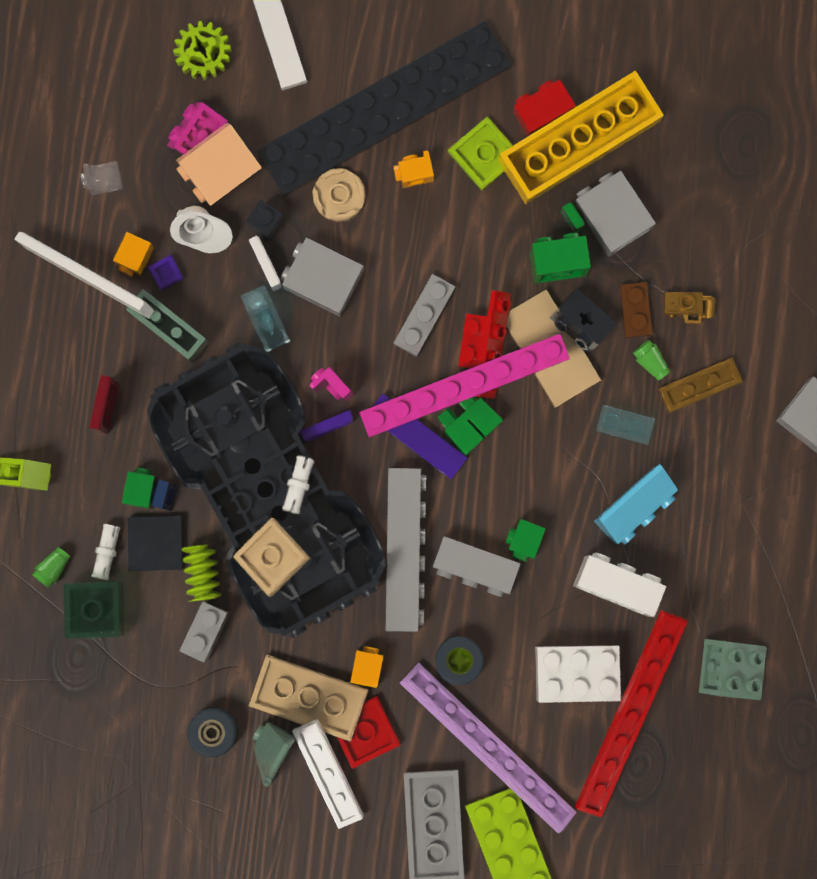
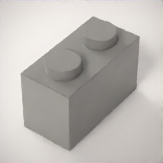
[179,601,230,663]

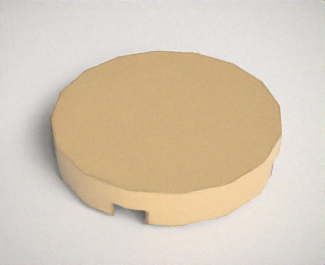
[313,168,365,222]

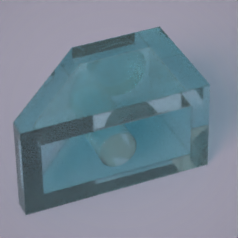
[240,285,290,352]

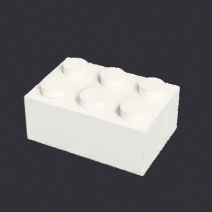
[573,552,666,617]
[535,645,621,702]

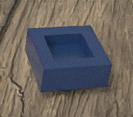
[152,480,178,511]

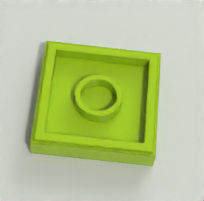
[448,116,513,191]

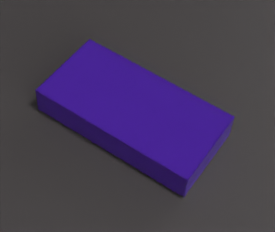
[300,410,354,442]

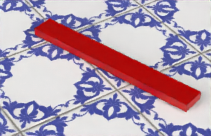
[575,610,688,818]

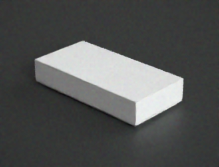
[249,236,282,291]

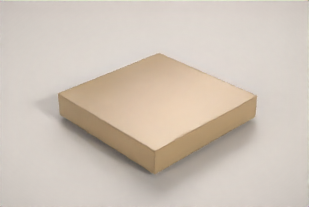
[233,518,310,597]

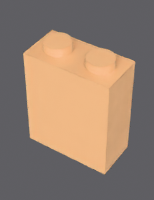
[176,123,262,206]

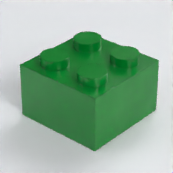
[529,233,591,284]

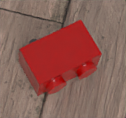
[513,79,576,136]

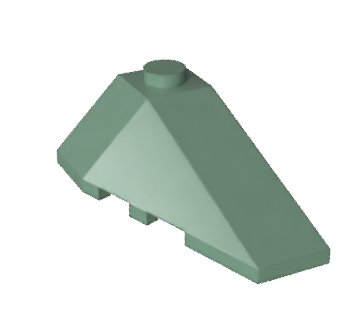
[252,722,296,787]

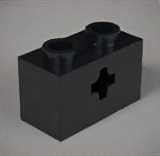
[550,288,617,353]

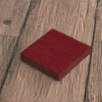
[89,375,119,434]

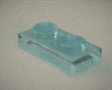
[596,405,655,445]

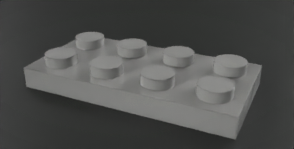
[404,769,464,879]

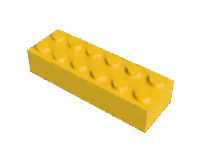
[498,71,664,204]

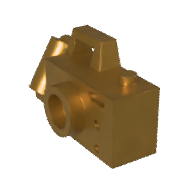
[664,292,716,324]

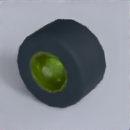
[435,636,484,685]

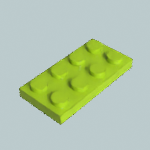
[465,788,551,879]

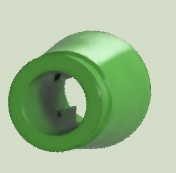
[633,340,670,380]
[32,547,70,588]

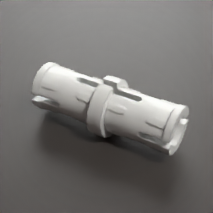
[282,456,314,514]
[91,524,121,580]

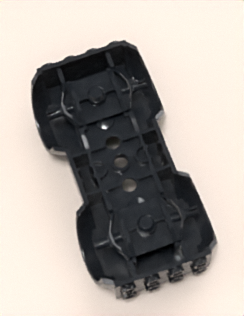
[147,343,386,639]

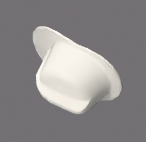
[170,206,233,253]

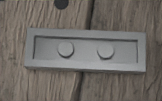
[394,274,455,357]

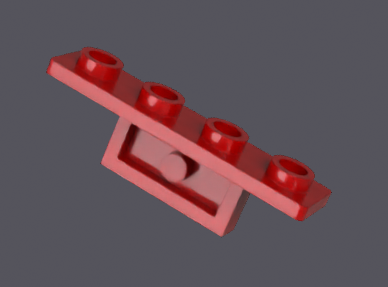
[458,290,511,399]

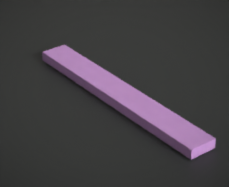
[400,663,577,834]

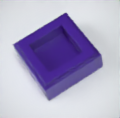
[148,255,184,291]

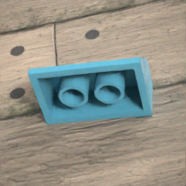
[594,464,678,545]

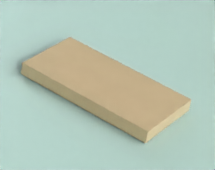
[506,290,601,408]
[249,655,369,741]

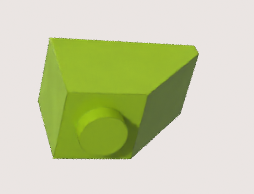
[0,458,51,491]

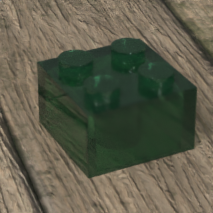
[64,582,124,639]

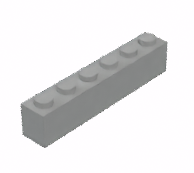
[386,468,426,631]

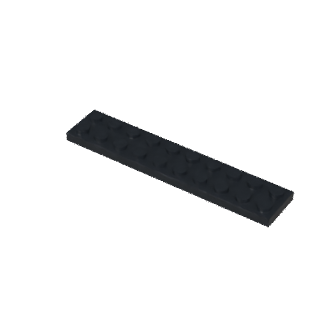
[257,21,511,197]

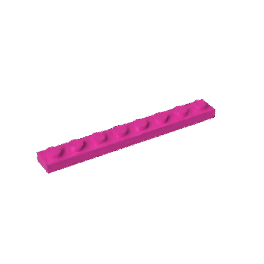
[359,334,570,438]

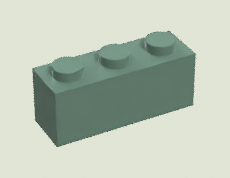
[126,289,209,364]

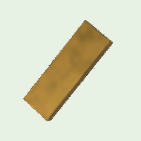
[658,358,743,414]

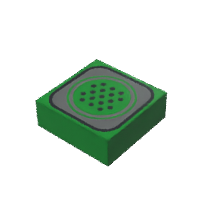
[560,203,585,233]

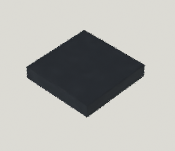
[128,516,183,571]

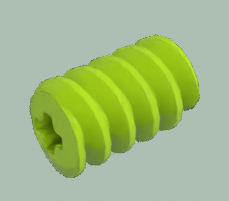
[182,545,221,602]

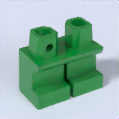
[438,397,503,456]

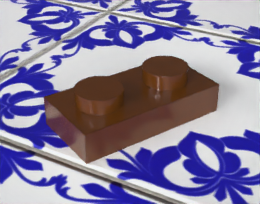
[619,282,653,339]

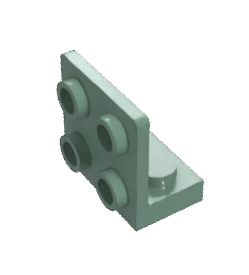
[699,639,767,700]

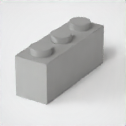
[433,537,520,597]

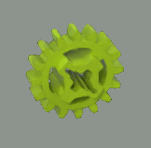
[173,21,232,80]

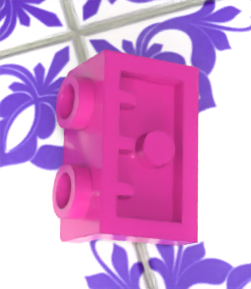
[167,102,228,155]
[309,367,354,402]

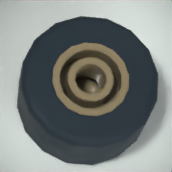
[188,708,238,757]

